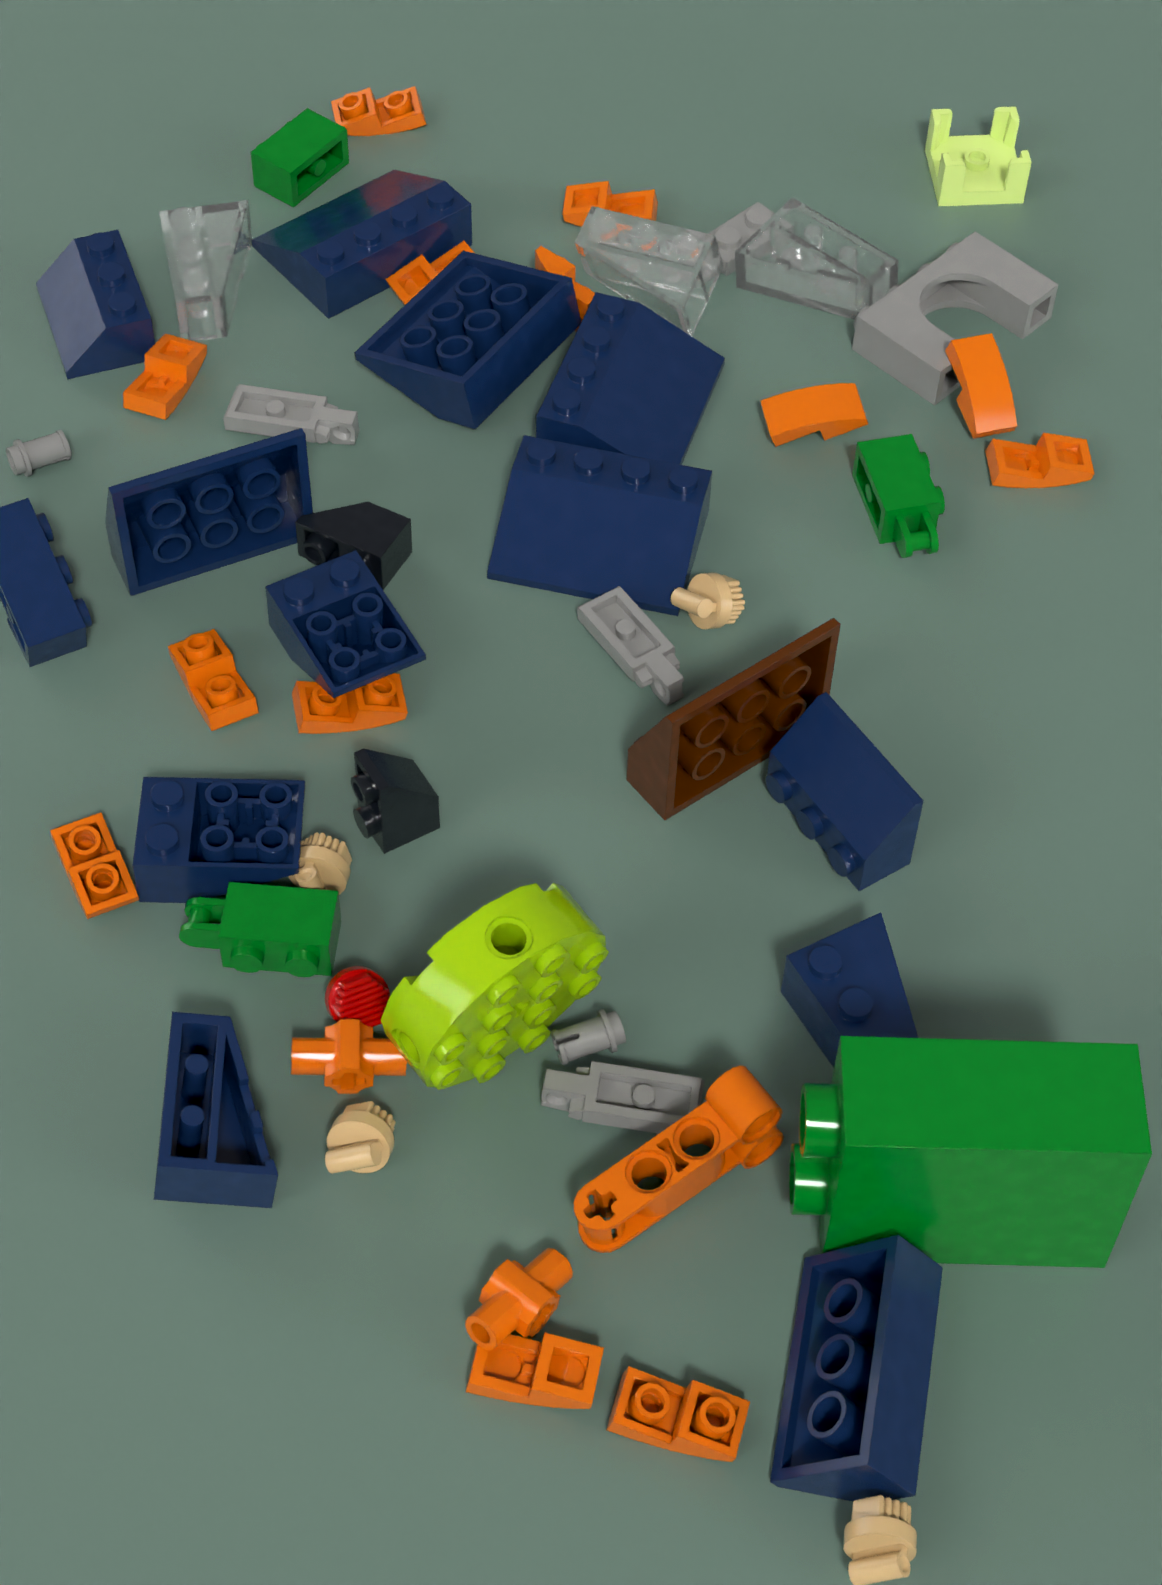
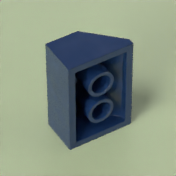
[36,229,155,380]
[766,692,924,891]

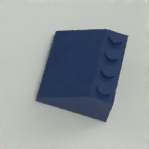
[252,170,472,319]
[354,251,581,429]
[536,292,725,465]
[105,428,313,596]
[487,435,712,616]

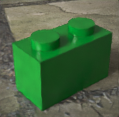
[250,108,349,208]

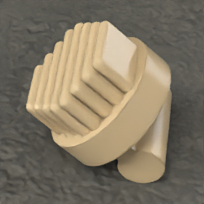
[671,573,745,630]
[288,832,352,894]
[325,1101,396,1174]
[844,1495,917,1585]

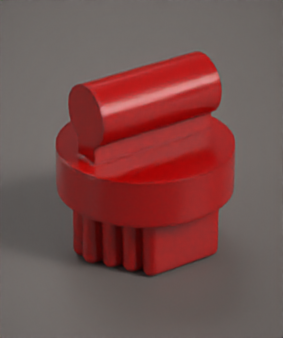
[325,966,390,1027]

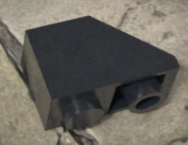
[295,502,412,590]
[351,748,440,854]

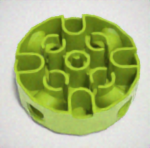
[381,883,609,1090]

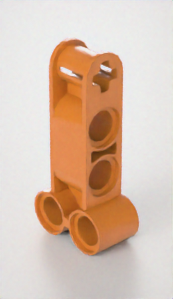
[574,1065,784,1253]

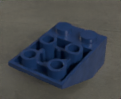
[265,550,426,698]
[132,777,305,903]

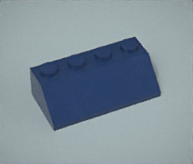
[770,1235,943,1502]

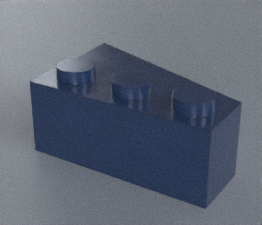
[0,498,92,667]
[781,912,919,1068]
[154,1012,278,1208]

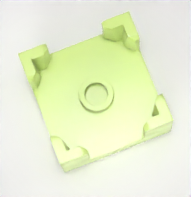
[925,106,1032,206]

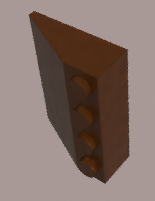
[626,618,841,820]

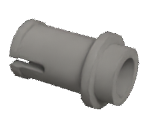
[6,430,71,477]
[551,1009,626,1066]

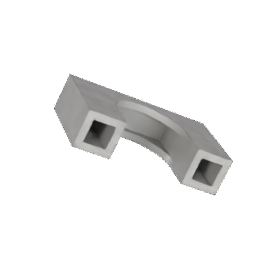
[852,231,1058,406]

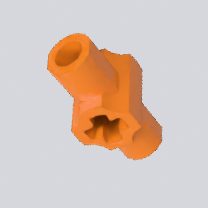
[291,1019,407,1094]
[465,1248,573,1350]

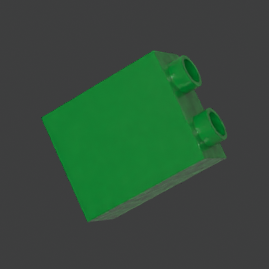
[789,1036,1152,1268]

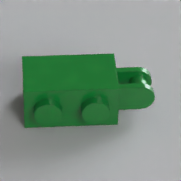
[852,434,945,558]
[179,882,341,977]

